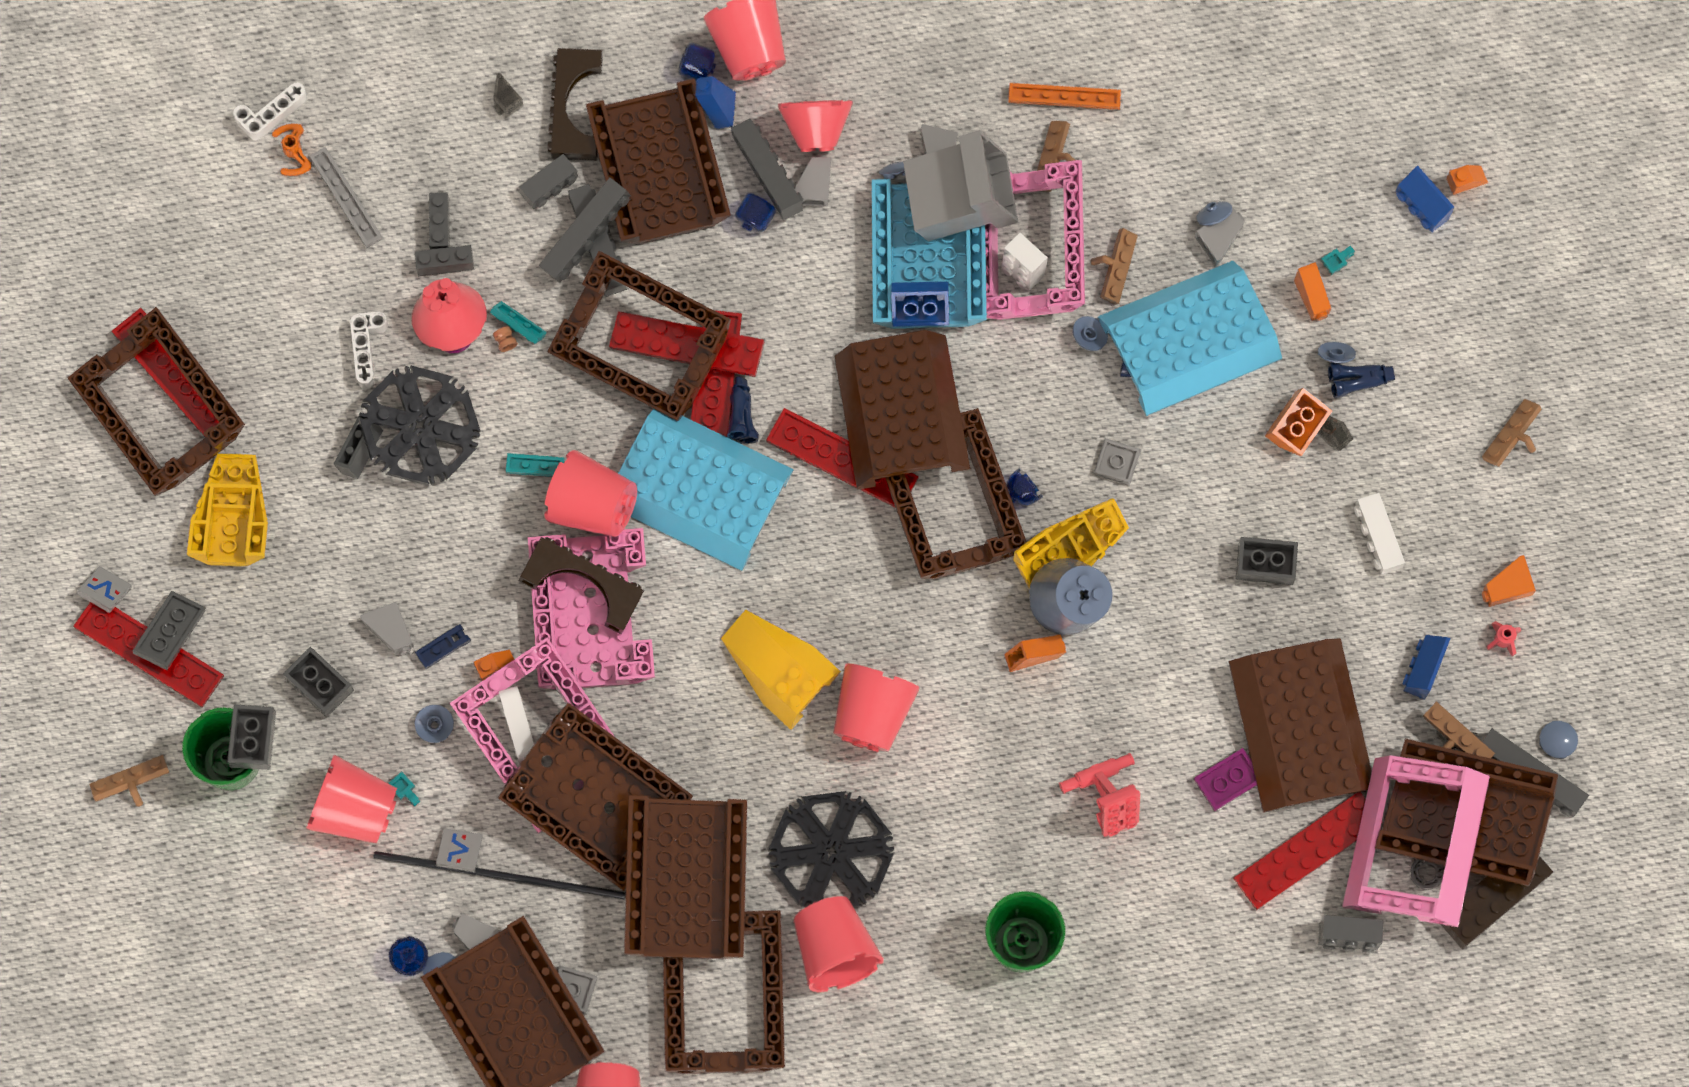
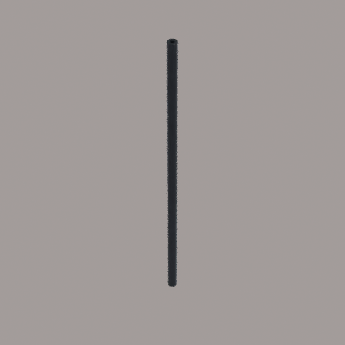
[373,851,626,900]

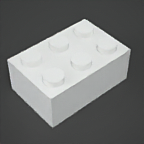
[1002,233,1048,291]

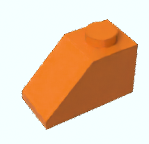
[1446,165,1488,195]
[474,650,515,681]

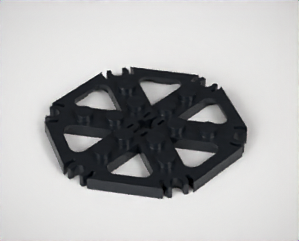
[358,365,481,486]
[768,791,895,908]

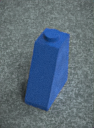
[695,76,736,129]

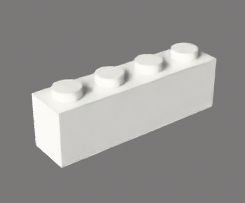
[1354,493,1405,575]

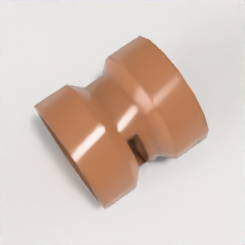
[493,326,518,352]

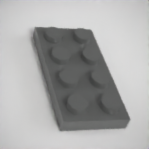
[133,591,206,670]

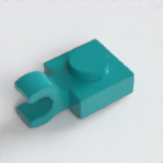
[1321,246,1355,275]
[388,771,420,807]

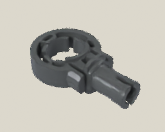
[1411,859,1445,890]

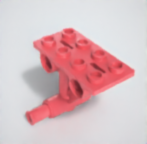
[1059,753,1140,837]

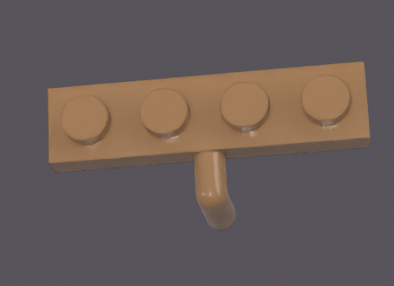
[1037,121,1075,192]
[1091,228,1138,305]
[1482,399,1542,467]
[1423,701,1495,758]
[89,755,169,807]

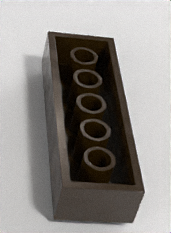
[1440,856,1553,950]

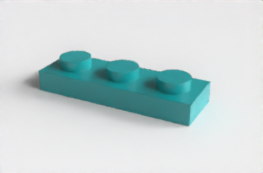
[490,301,547,344]
[506,453,565,477]

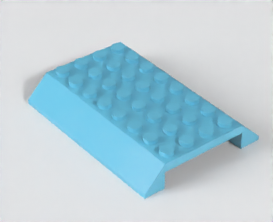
[872,179,987,329]
[1098,261,1282,416]
[618,409,794,571]

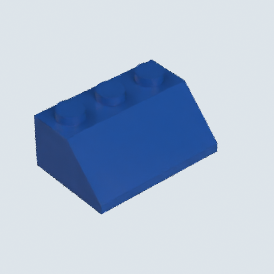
[1395,165,1454,232]
[891,281,949,327]
[1402,635,1451,700]

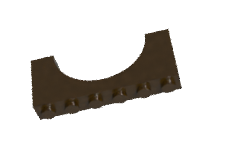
[548,48,603,161]
[518,537,644,634]

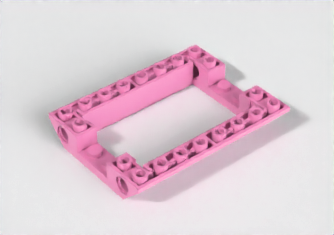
[985,160,1085,320]
[450,637,615,833]
[1342,755,1490,927]

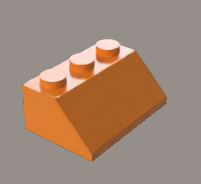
[1265,388,1332,456]

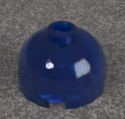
[1007,467,1043,506]
[389,936,428,977]

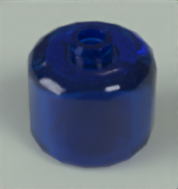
[678,42,716,81]
[735,193,776,233]

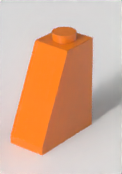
[1294,262,1331,321]
[1482,555,1536,607]
[1004,634,1066,672]

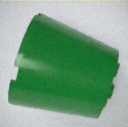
[182,707,259,790]
[985,891,1065,973]

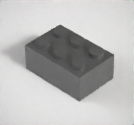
[1236,537,1298,585]
[283,646,354,718]
[228,704,276,770]
[1318,915,1384,953]

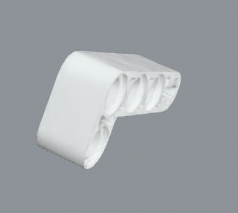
[233,83,307,140]
[350,312,388,389]
[499,686,534,764]

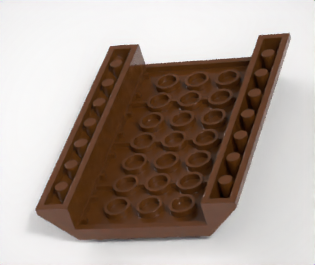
[586,78,731,244]
[834,330,970,490]
[1228,638,1372,813]
[1375,738,1558,886]
[624,795,747,959]
[421,915,605,1087]

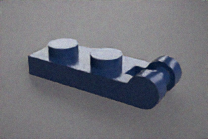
[415,624,471,669]

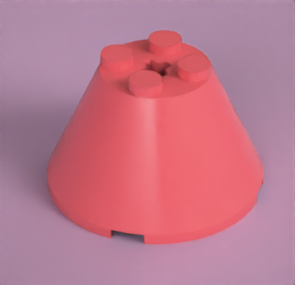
[778,100,853,152]
[412,278,487,351]

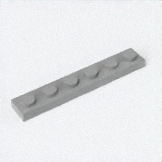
[309,147,383,248]

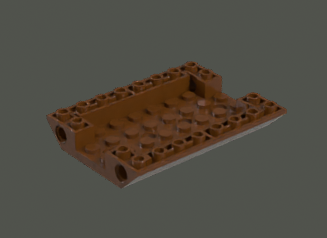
[498,702,693,891]

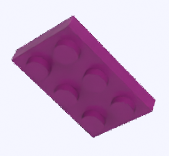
[1193,748,1257,812]

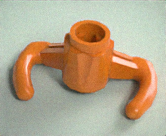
[272,123,312,176]

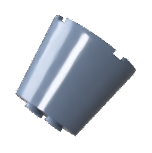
[1029,558,1113,635]

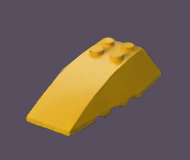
[187,454,268,566]
[1013,498,1129,588]
[721,610,841,730]

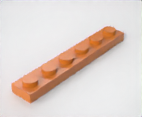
[1008,83,1121,110]

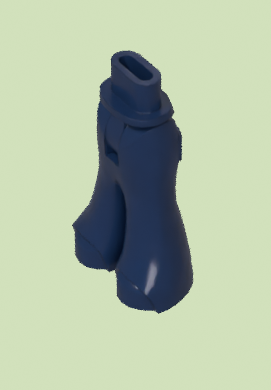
[1328,363,1395,398]
[727,377,759,444]

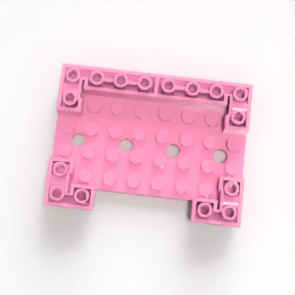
[528,528,655,690]

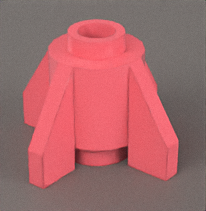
[1486,621,1521,656]

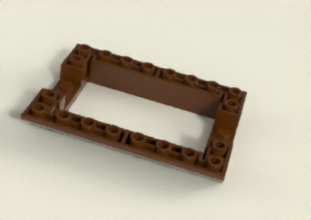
[547,251,731,421]
[68,307,245,496]
[885,408,1027,579]
[663,910,785,1074]

